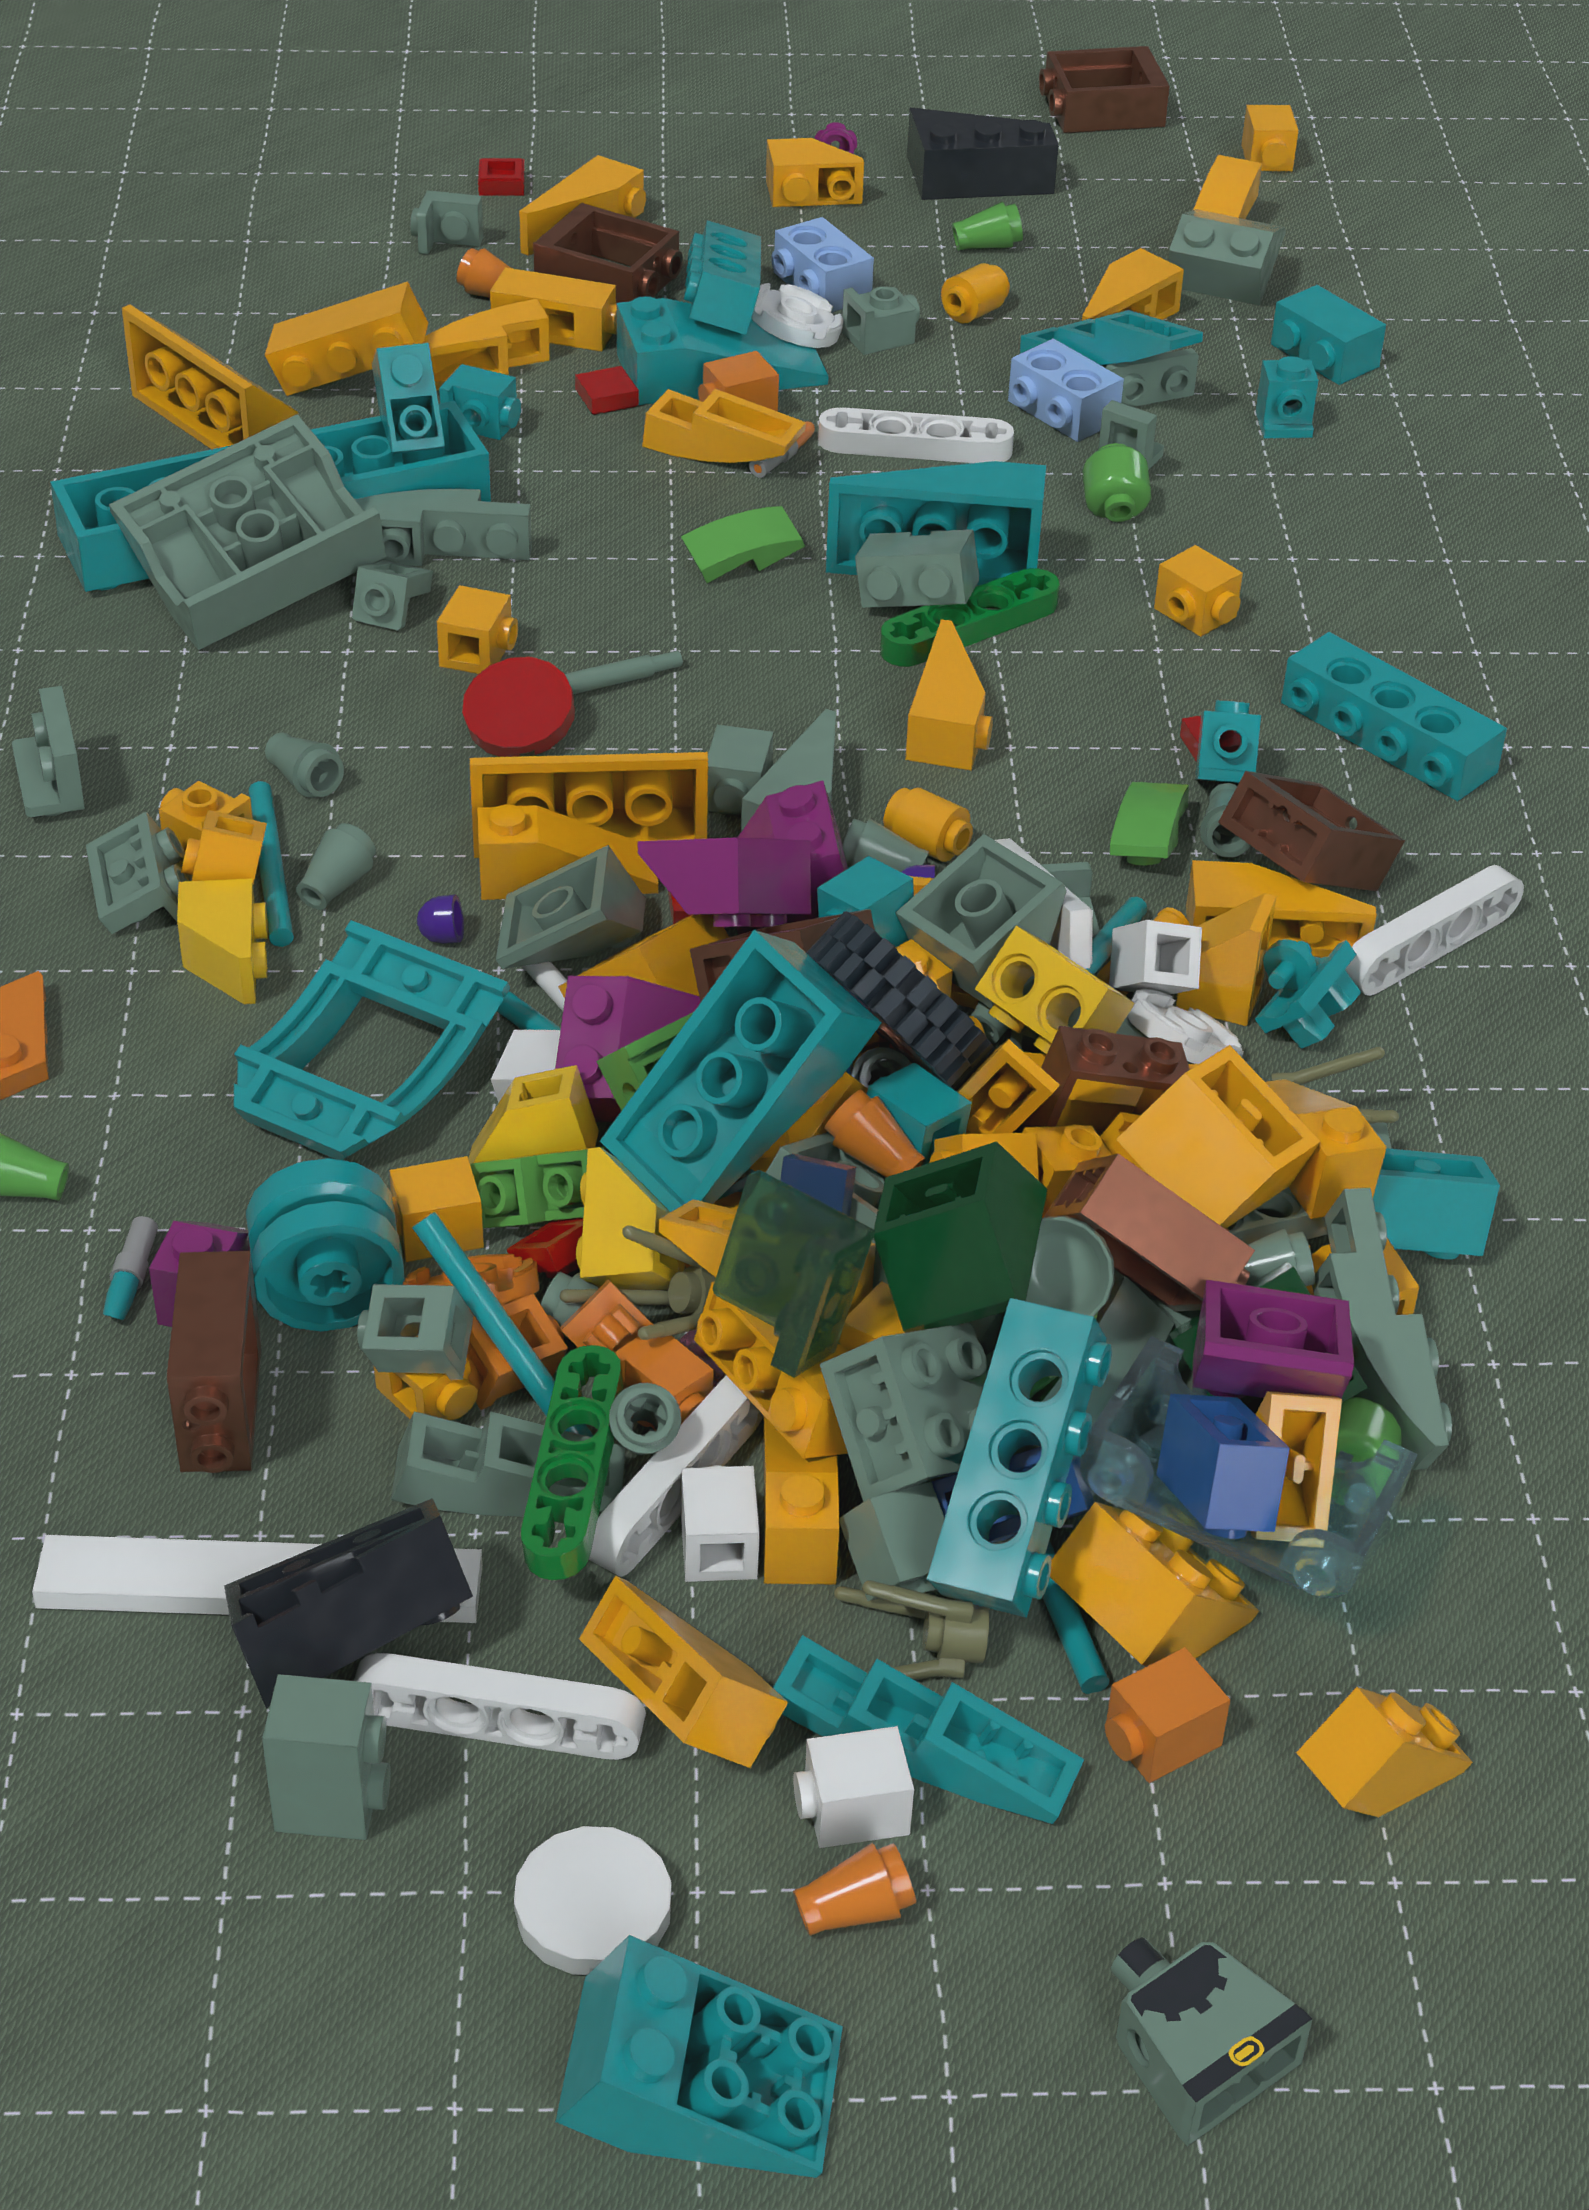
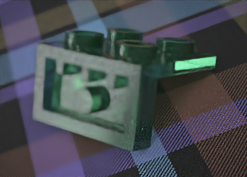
[713,1170,876,1378]

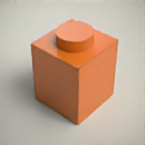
[698,351,779,412]
[1105,1647,1230,1783]

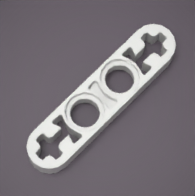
[818,408,1014,463]
[1345,865,1524,996]
[589,1375,764,1577]
[354,1653,646,1760]

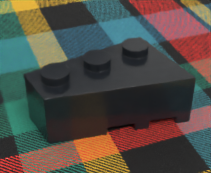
[907,107,1059,200]
[224,1498,473,1708]

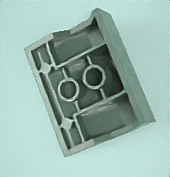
[109,414,386,650]

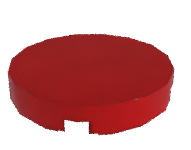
[462,657,575,757]

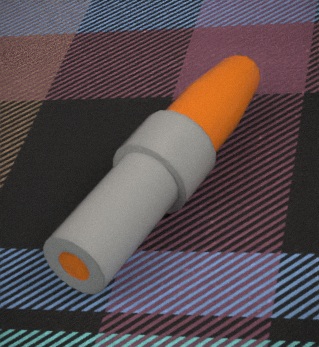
[749,421,815,478]

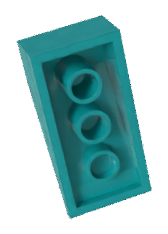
[617,297,829,405]
[826,461,1046,585]
[600,930,882,1212]

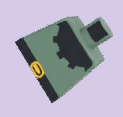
[1111,1937,1312,2147]

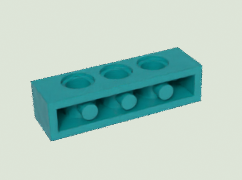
[683,220,761,335]
[1281,632,1507,802]
[927,1298,1112,1618]

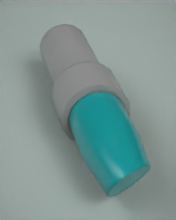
[103,1216,158,1320]

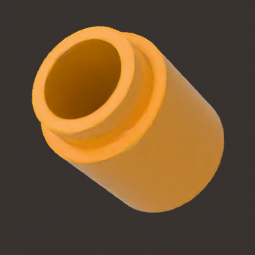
[941,263,1010,323]
[883,787,973,862]

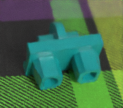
[1255,939,1361,1049]

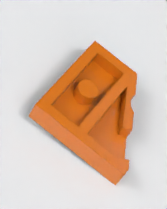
[0,971,49,1100]

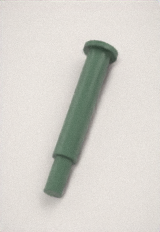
[565,650,683,694]

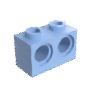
[771,217,874,312]
[1008,338,1124,442]

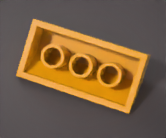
[122,304,298,449]
[470,752,708,858]

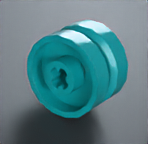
[246,1158,405,1332]

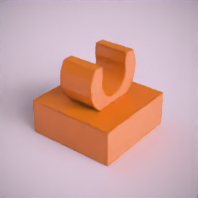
[560,1279,653,1352]

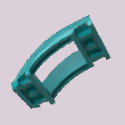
[234,920,510,1160]

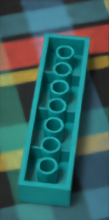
[50,401,491,592]

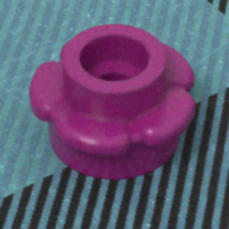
[814,122,858,154]

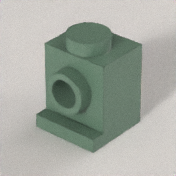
[842,286,920,355]
[357,1284,474,1380]

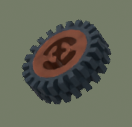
[806,911,995,1091]

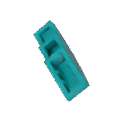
[1020,310,1203,365]
[772,1635,1084,1824]

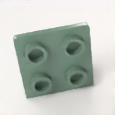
[820,1323,1015,1502]

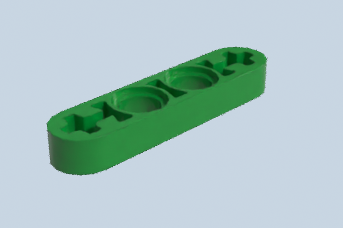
[880,568,1060,667]
[521,1345,624,1580]

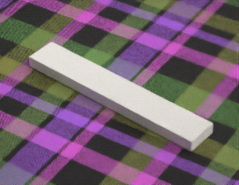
[32,1535,482,1623]

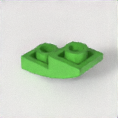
[681,506,805,583]
[1110,782,1189,865]
[470,1147,604,1229]

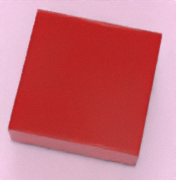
[478,158,525,196]
[575,366,639,415]

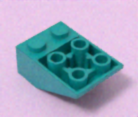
[555,1935,843,2178]

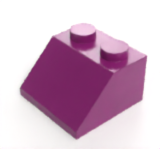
[737,780,848,934]
[638,837,811,927]
[555,976,701,1122]
[1192,1279,1354,1399]

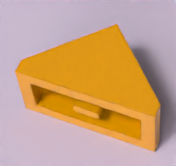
[1251,1391,1342,1544]

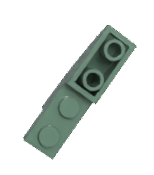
[355,489,532,566]
[1312,1188,1452,1470]

